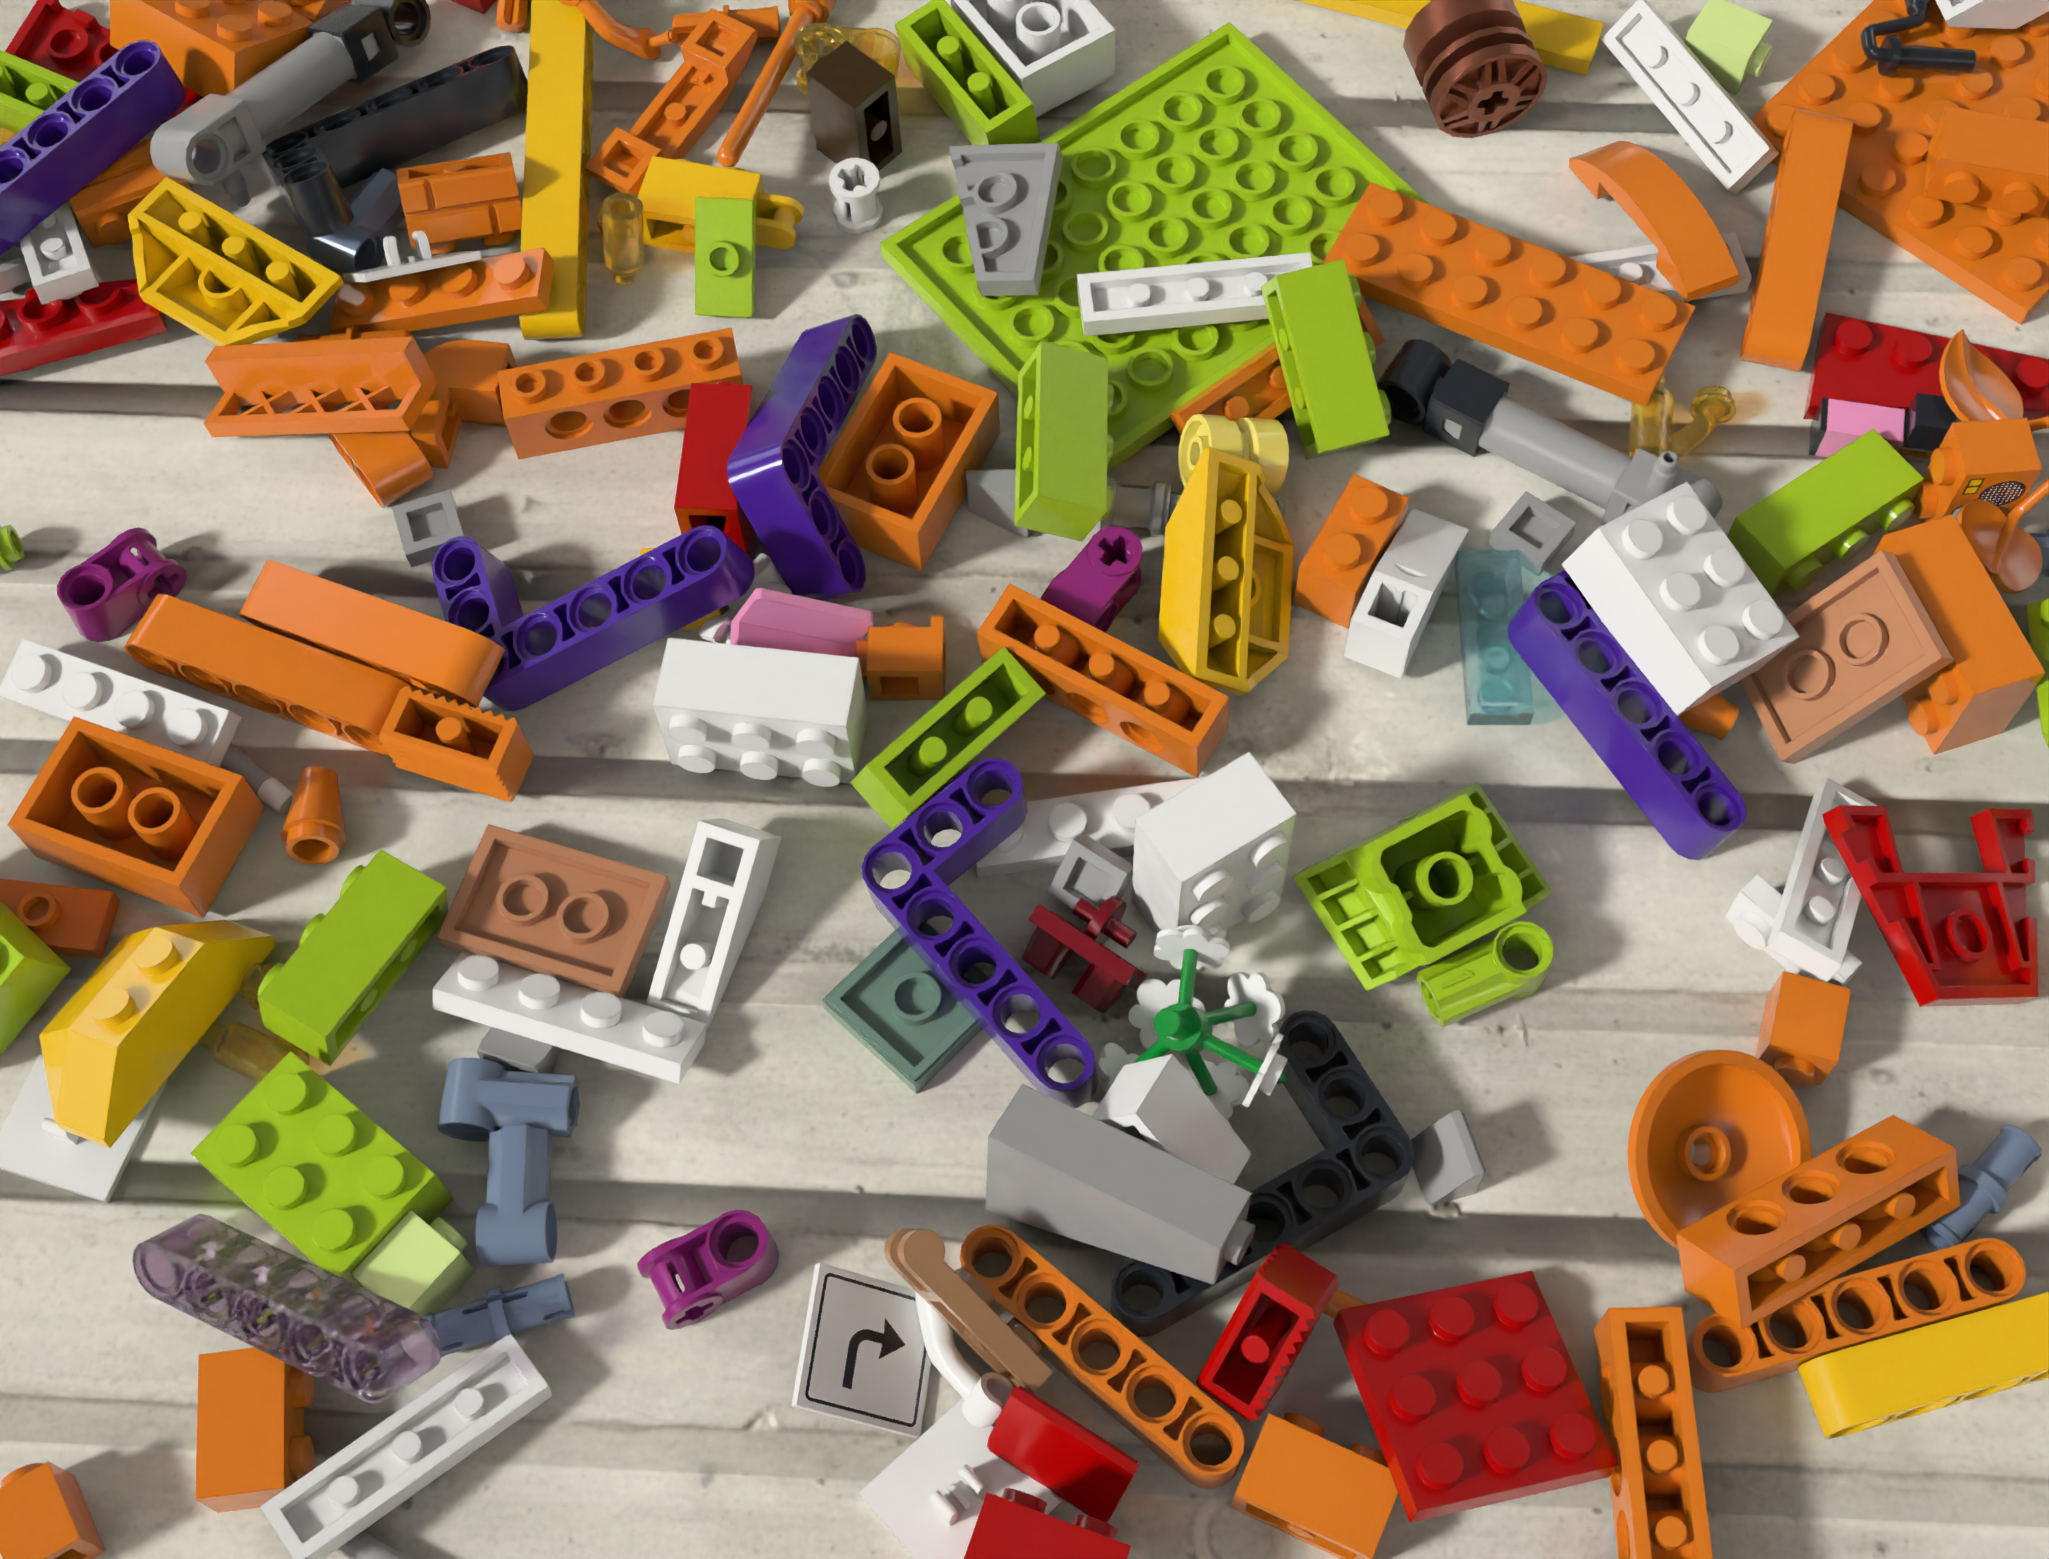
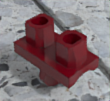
[1021,895,1148,1014]

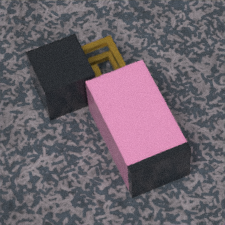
[1809,393,1956,460]

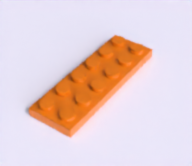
[1322,182,1696,408]

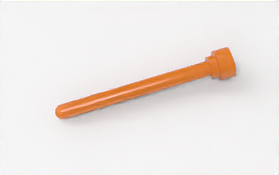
[717,0,836,168]

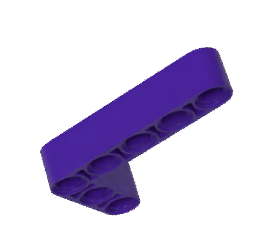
[0,40,186,256]
[727,314,877,601]
[432,525,755,712]
[1507,570,1747,860]
[862,758,1099,1108]

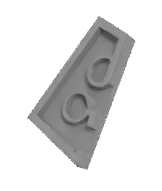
[949,143,1063,296]

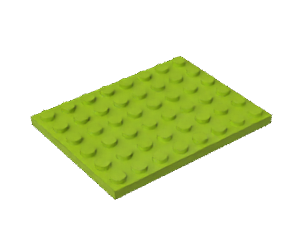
[880,22,1429,472]

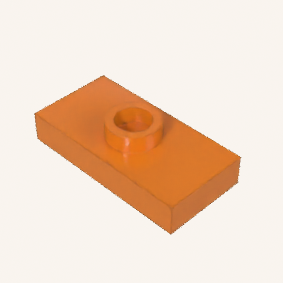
[0,879,120,959]

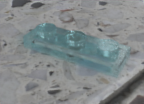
[1454,550,1534,725]

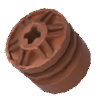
[1403,0,1547,138]

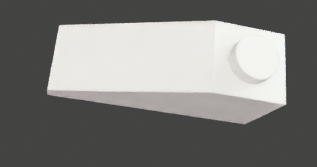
[646,818,782,1029]

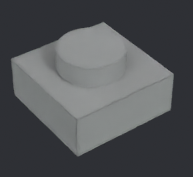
[392,489,466,568]
[1488,491,1577,576]
[1047,833,1133,909]

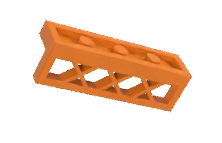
[204,336,438,437]

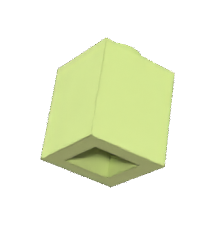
[1685,0,1773,95]
[351,1210,476,1335]

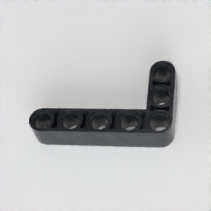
[262,45,528,238]
[1111,1010,1414,1337]

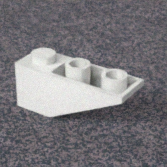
[1344,508,1469,679]

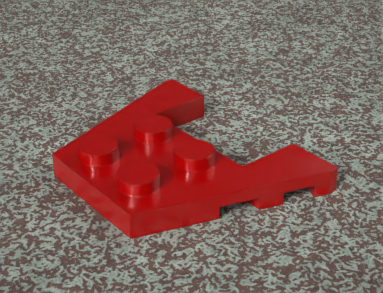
[1822,805,2039,1007]

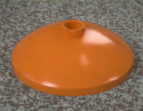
[1627,1049,1812,1249]

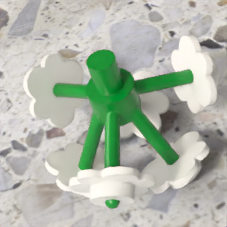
[1095,925,1288,1119]

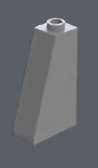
[986,1084,1255,1285]

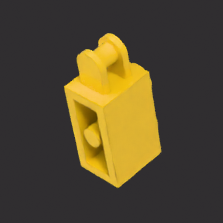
[633,156,805,254]

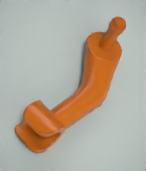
[558,0,678,60]

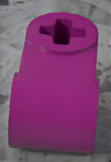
[1041,526,1143,633]
[57,527,187,642]
[637,1210,779,1330]

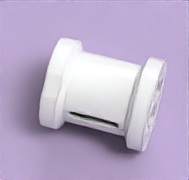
[829,158,884,234]

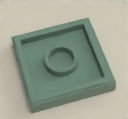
[821,922,990,1094]

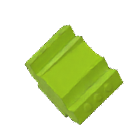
[1292,781,1553,991]

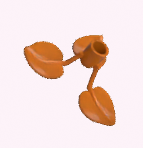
[1939,329,2049,594]

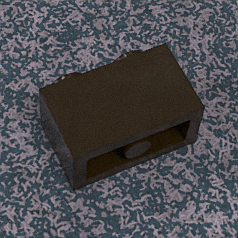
[806,41,902,184]

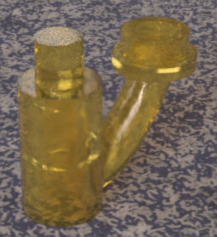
[596,192,644,285]
[1628,375,1736,458]
[198,962,310,1083]

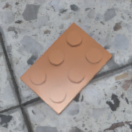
[1740,550,1954,764]
[437,824,671,999]

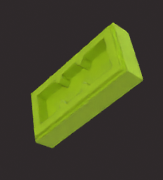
[695,196,756,318]

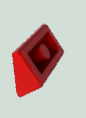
[987,1385,1140,1523]

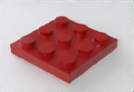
[1333,1271,1618,1523]

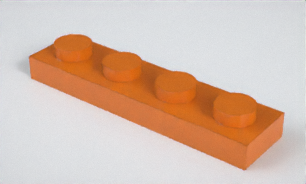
[330,248,555,334]
[1169,295,1385,436]

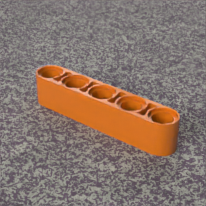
[1739,108,1853,372]
[239,560,505,708]
[124,594,416,755]
[960,1224,1245,1489]
[1686,1238,2026,1393]

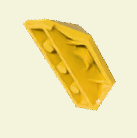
[128,177,344,346]
[1158,446,1294,696]
[39,919,278,1148]

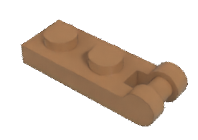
[884,1228,1053,1394]

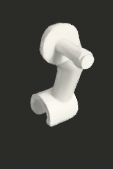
[915,1292,1014,1428]

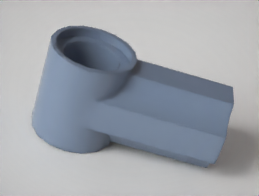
[306,168,405,273]
[437,1058,580,1142]
[475,1124,557,1267]

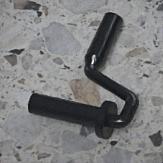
[1860,0,1976,76]

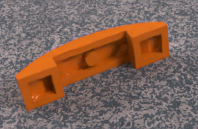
[584,8,758,197]
[1569,141,1739,302]

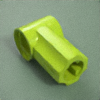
[1416,921,1554,1028]

